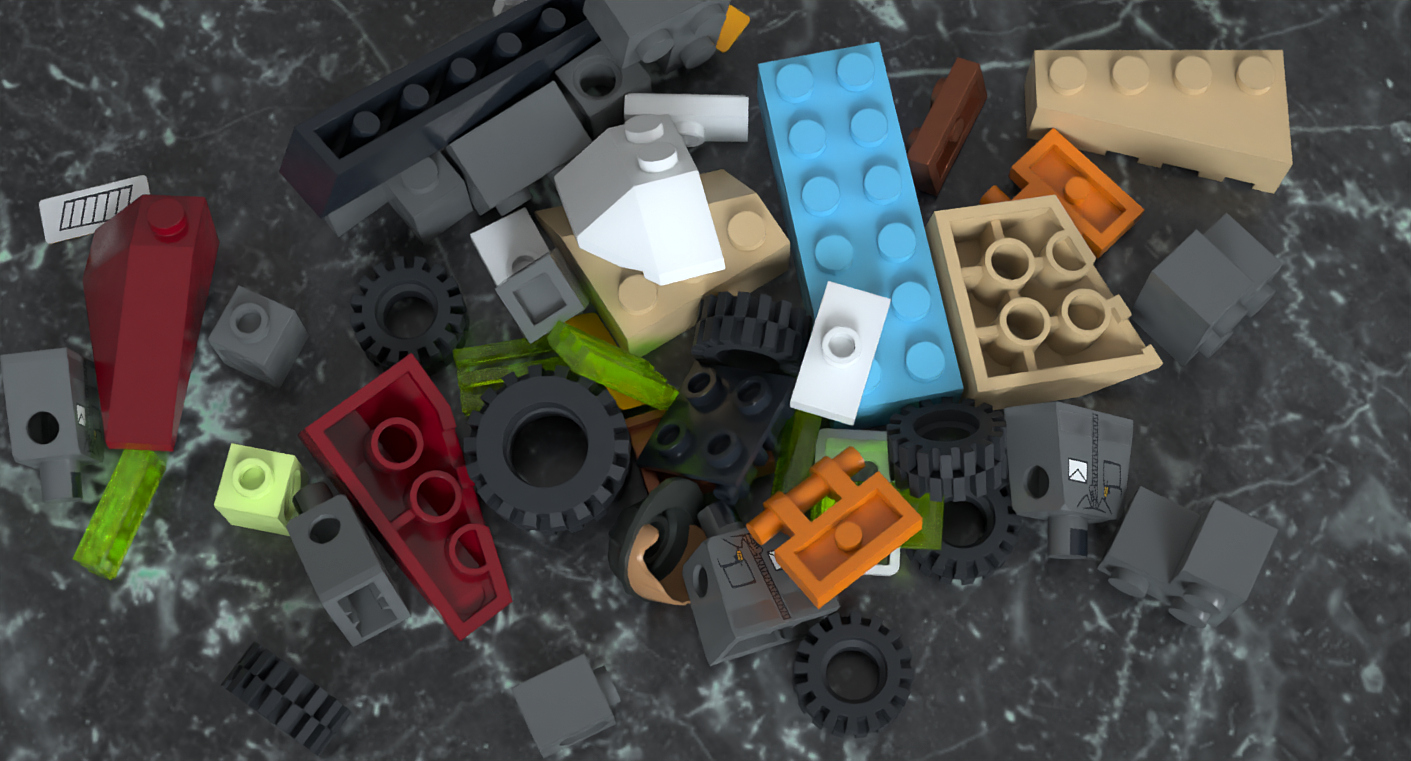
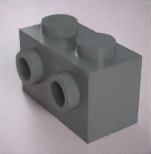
[441,81,592,216]

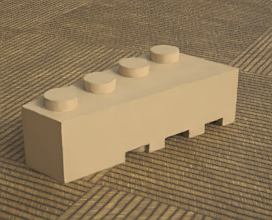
[1024,50,1293,194]

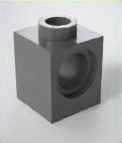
[554,40,652,141]
[495,247,591,344]
[207,285,309,389]
[511,653,621,758]

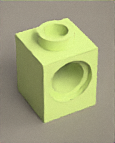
[214,443,309,536]

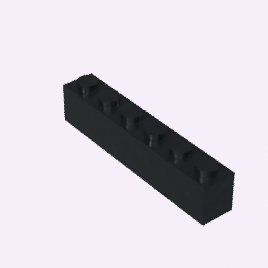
[279,0,601,219]

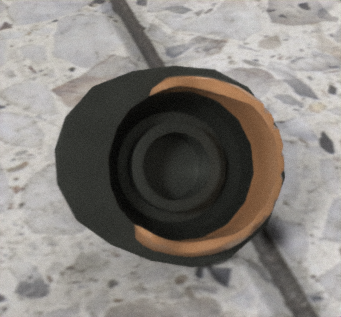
[607,476,707,605]

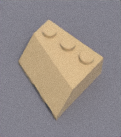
[535,169,791,363]
[925,195,1163,410]

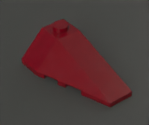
[82,194,220,452]
[297,353,513,641]

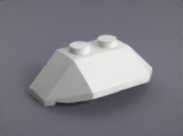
[554,113,725,286]

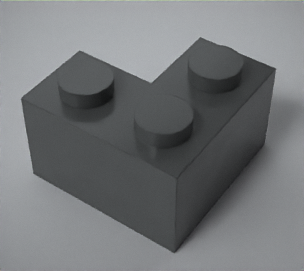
[583,0,731,75]
[323,150,473,246]
[1130,212,1283,367]
[1097,486,1279,628]

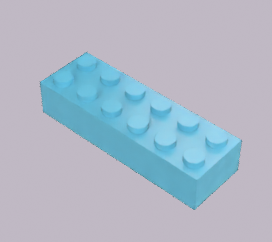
[757,42,964,430]

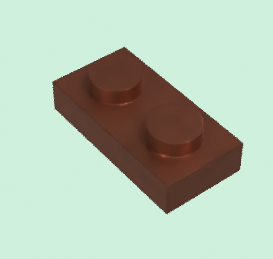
[905,57,988,196]

